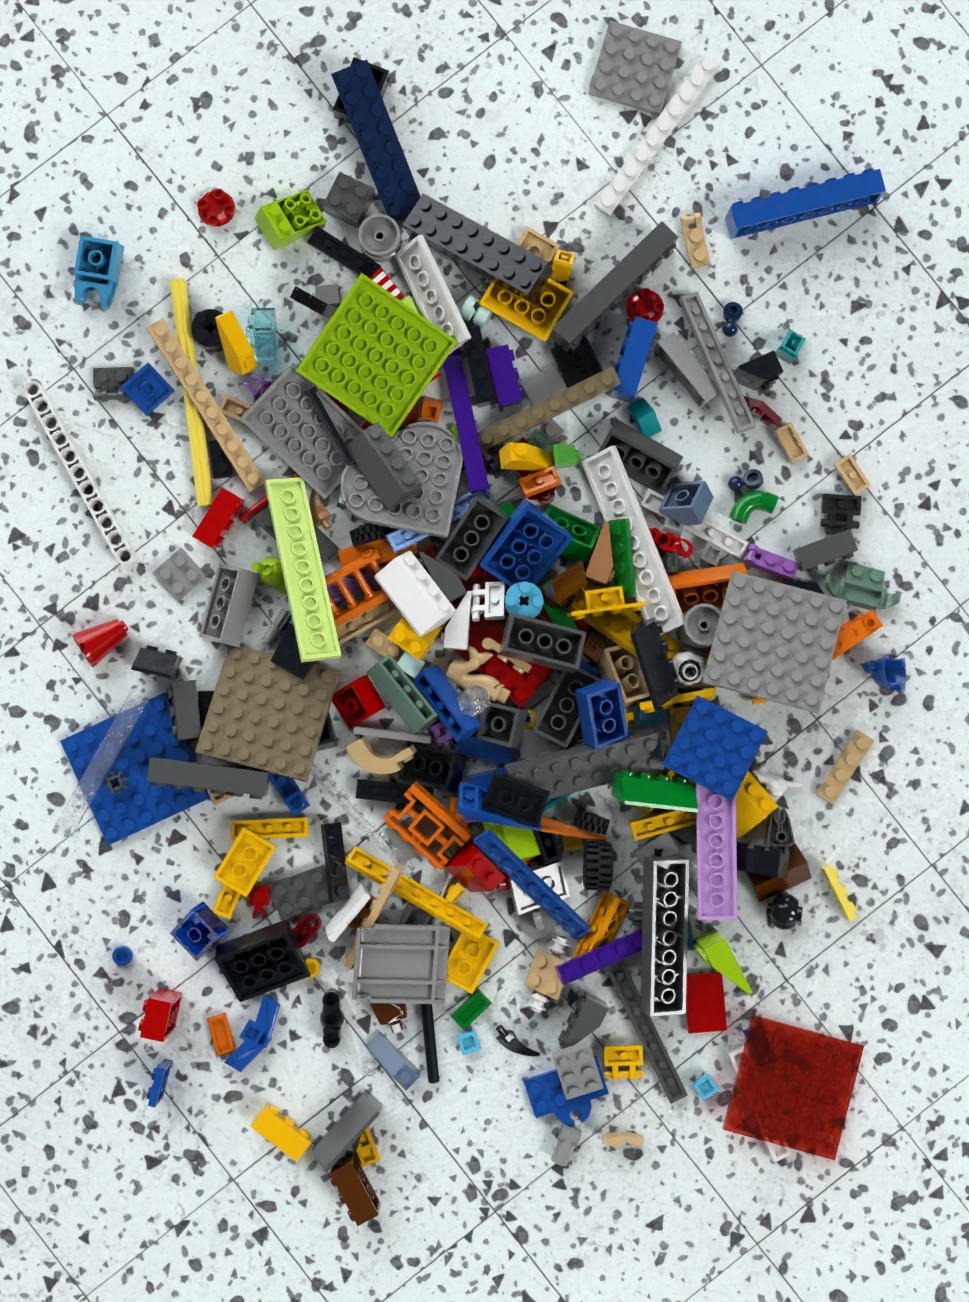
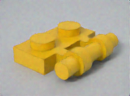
[603,1044,643,1081]

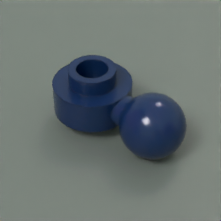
[722,302,743,337]
[728,469,764,491]

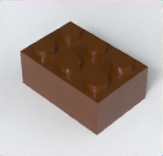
[329,1152,381,1226]

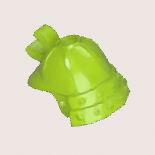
[251,557,287,595]

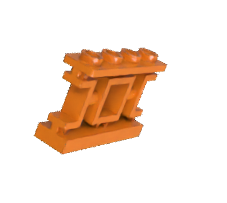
[383,781,474,870]

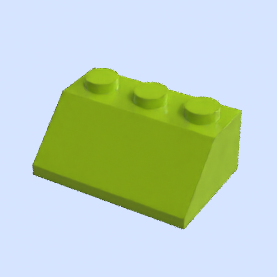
[482,822,541,868]

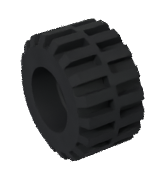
[583,841,613,891]

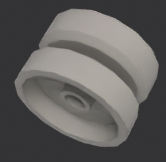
[358,214,402,263]
[678,603,721,650]

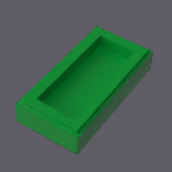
[451,988,492,1030]

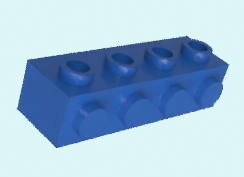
[413,665,481,742]

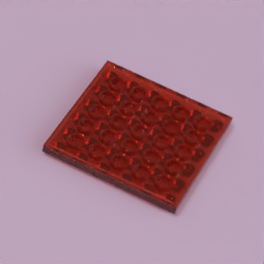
[722,1014,864,1160]

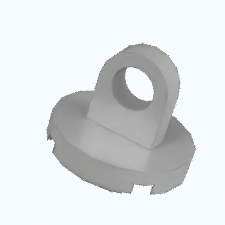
[519,907,557,939]

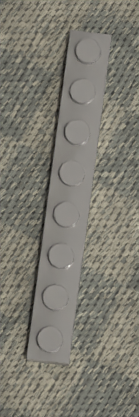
[679,292,756,434]

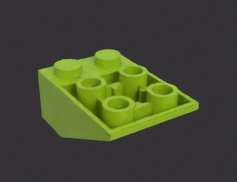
[254,189,327,250]

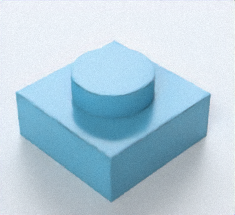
[457,1029,481,1055]
[692,1072,719,1101]

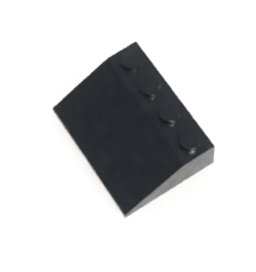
[630,618,681,709]
[215,919,311,1002]

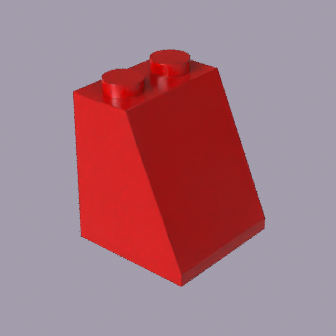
[444,839,506,892]

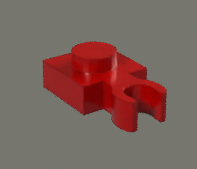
[249,885,270,919]

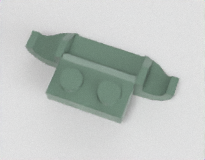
[825,562,901,611]

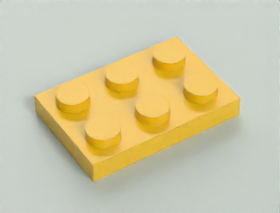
[213,827,277,897]
[446,933,500,994]

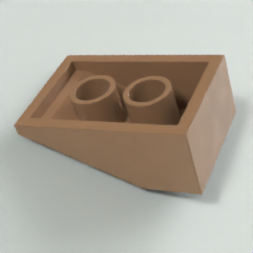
[585,521,615,587]

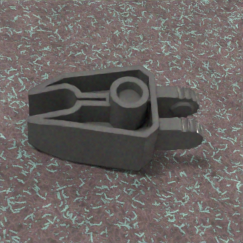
[764,809,795,854]

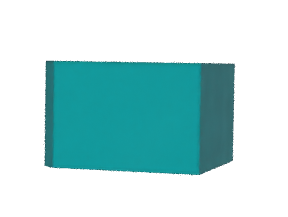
[775,329,806,364]
[626,398,662,437]

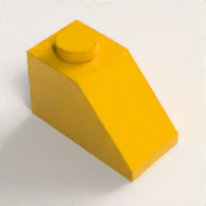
[550,249,576,282]

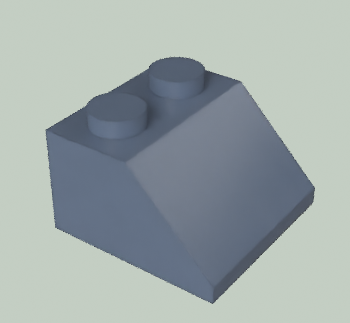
[659,481,714,525]

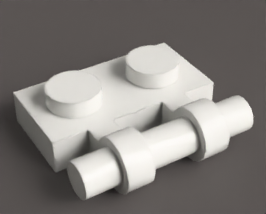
[470,581,505,622]

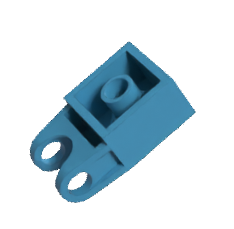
[74,235,124,310]

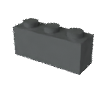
[793,529,858,573]
[167,680,201,742]

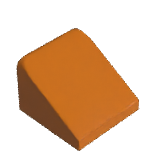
[419,396,443,423]

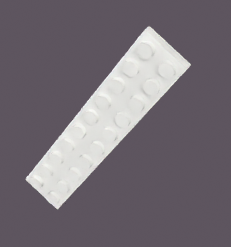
[581,445,684,635]

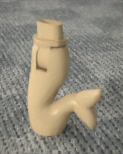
[446,646,511,704]

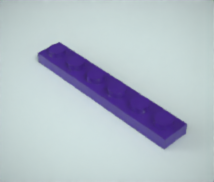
[555,928,642,985]

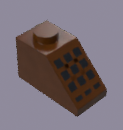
[582,630,607,662]

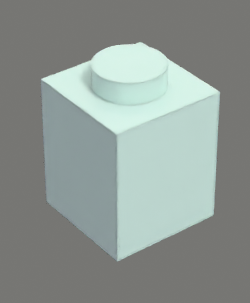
[397,651,426,679]

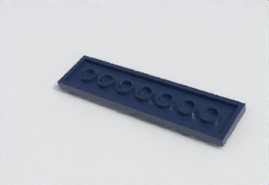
[331,59,421,221]

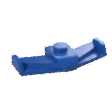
[224,994,280,1072]

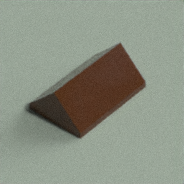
[745,843,812,902]

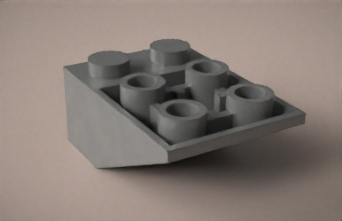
[558,992,609,1049]

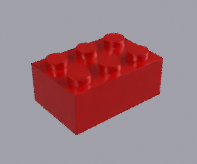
[138,988,182,1042]

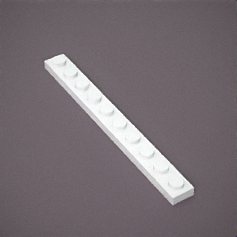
[594,53,721,217]

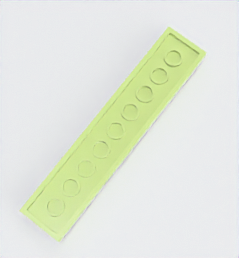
[265,477,341,662]

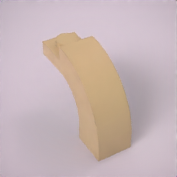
[345,735,417,774]

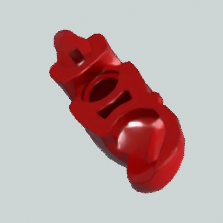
[649,528,693,558]

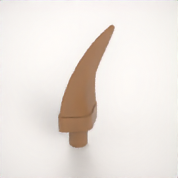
[309,489,332,531]

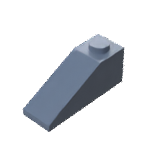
[366,1031,421,1091]

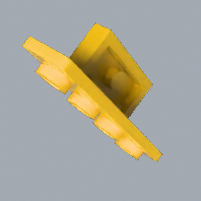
[567,586,647,620]

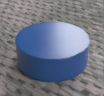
[112,946,133,966]

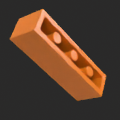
[338,538,419,577]

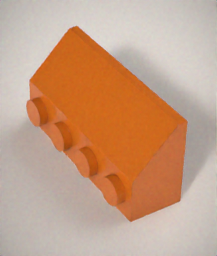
[668,563,748,614]

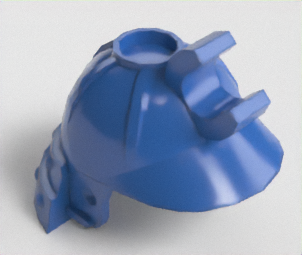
[864,654,906,693]

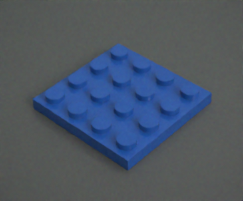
[662,695,768,801]

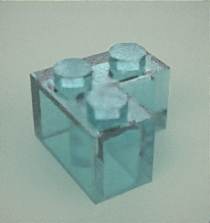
[246,308,277,362]

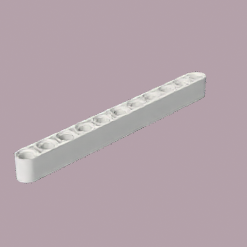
[23,381,137,566]

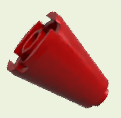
[72,619,129,667]

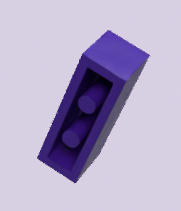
[486,344,524,408]

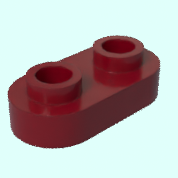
[293,913,322,948]

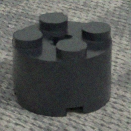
[191,309,223,352]

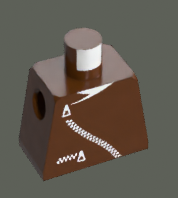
[369,1003,408,1033]

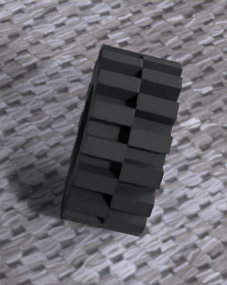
[349,524,386,546]
[573,810,610,835]

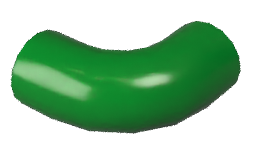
[729,490,779,524]

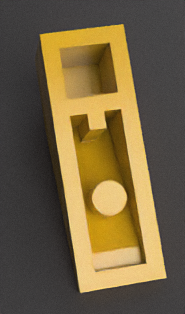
[215,310,257,375]
[499,442,553,471]

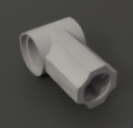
[551,1123,582,1167]

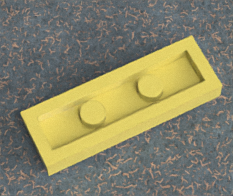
[820,864,857,922]

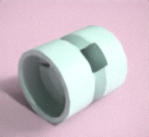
[460,295,493,330]

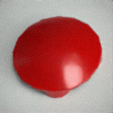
[197,189,235,227]
[626,288,664,323]

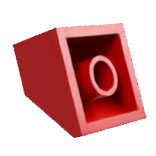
[332,674,386,729]

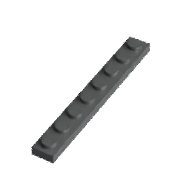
[605,959,688,1104]

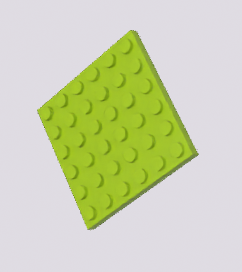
[296,273,458,437]

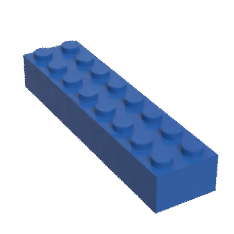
[725,168,886,239]

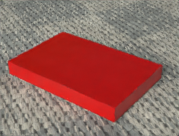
[686,972,727,1034]

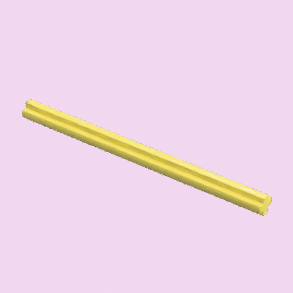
[169,278,214,507]

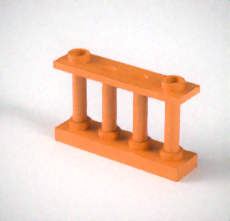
[325,549,390,628]
[832,610,883,660]

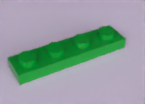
[608,518,637,597]

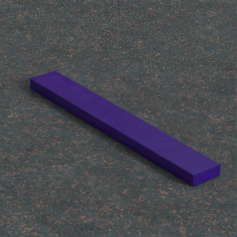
[443,348,489,493]

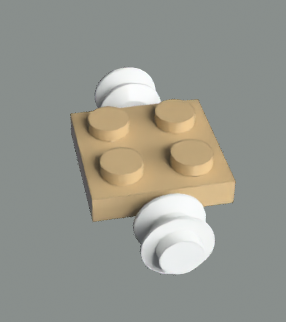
[524,936,570,1013]

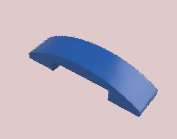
[264,771,310,816]

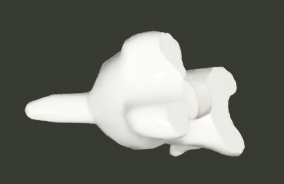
[751,761,803,801]

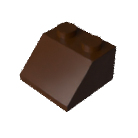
[539,561,587,608]

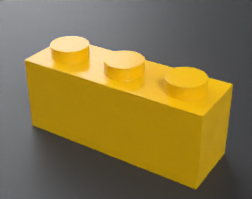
[250,1103,313,1162]

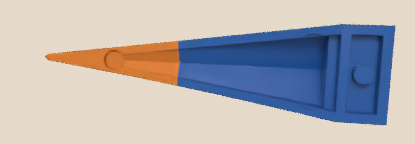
[457,782,606,842]

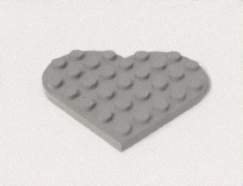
[341,422,463,539]

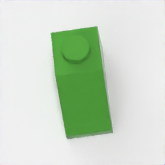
[551,444,580,469]

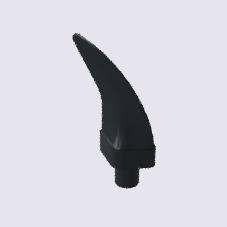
[496,1025,540,1056]

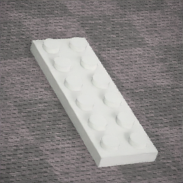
[394,235,471,354]

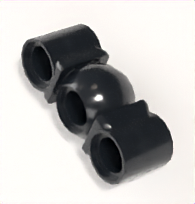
[320,988,344,1048]

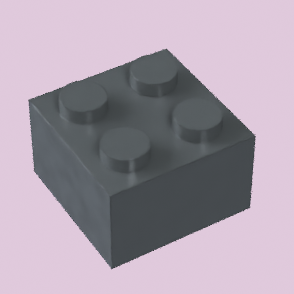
[323,172,375,229]
[477,701,528,748]

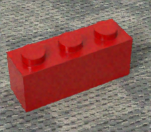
[192,487,245,550]

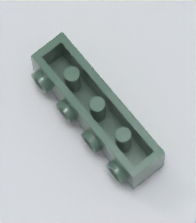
[366,654,437,733]

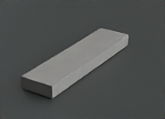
[353,726,431,744]

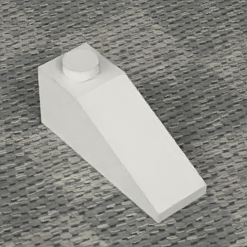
[441,591,472,651]

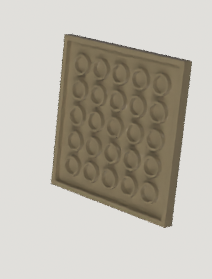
[195,645,340,782]

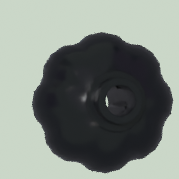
[766,894,803,930]

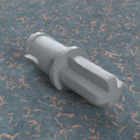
[261,609,291,646]

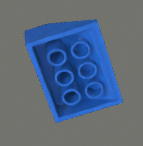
[479,498,573,597]

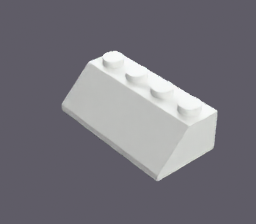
[374,551,456,637]

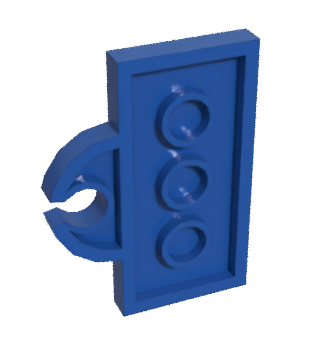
[523,1055,609,1126]

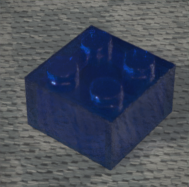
[170,902,230,961]

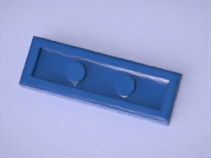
[456,736,516,764]

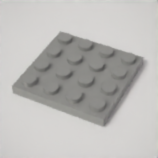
[588,20,682,115]

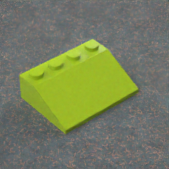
[693,928,753,995]

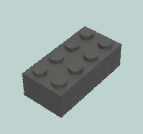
[499,613,587,674]
[531,668,602,748]

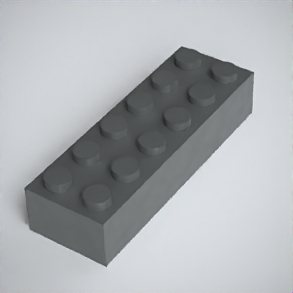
[147,757,271,799]

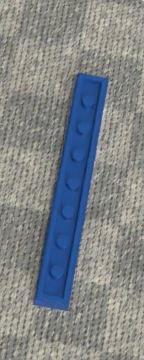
[474,829,591,940]

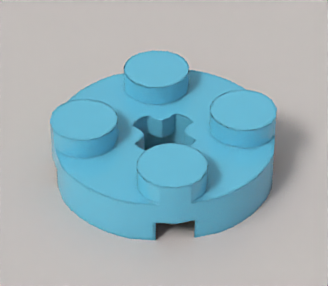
[505,581,544,618]

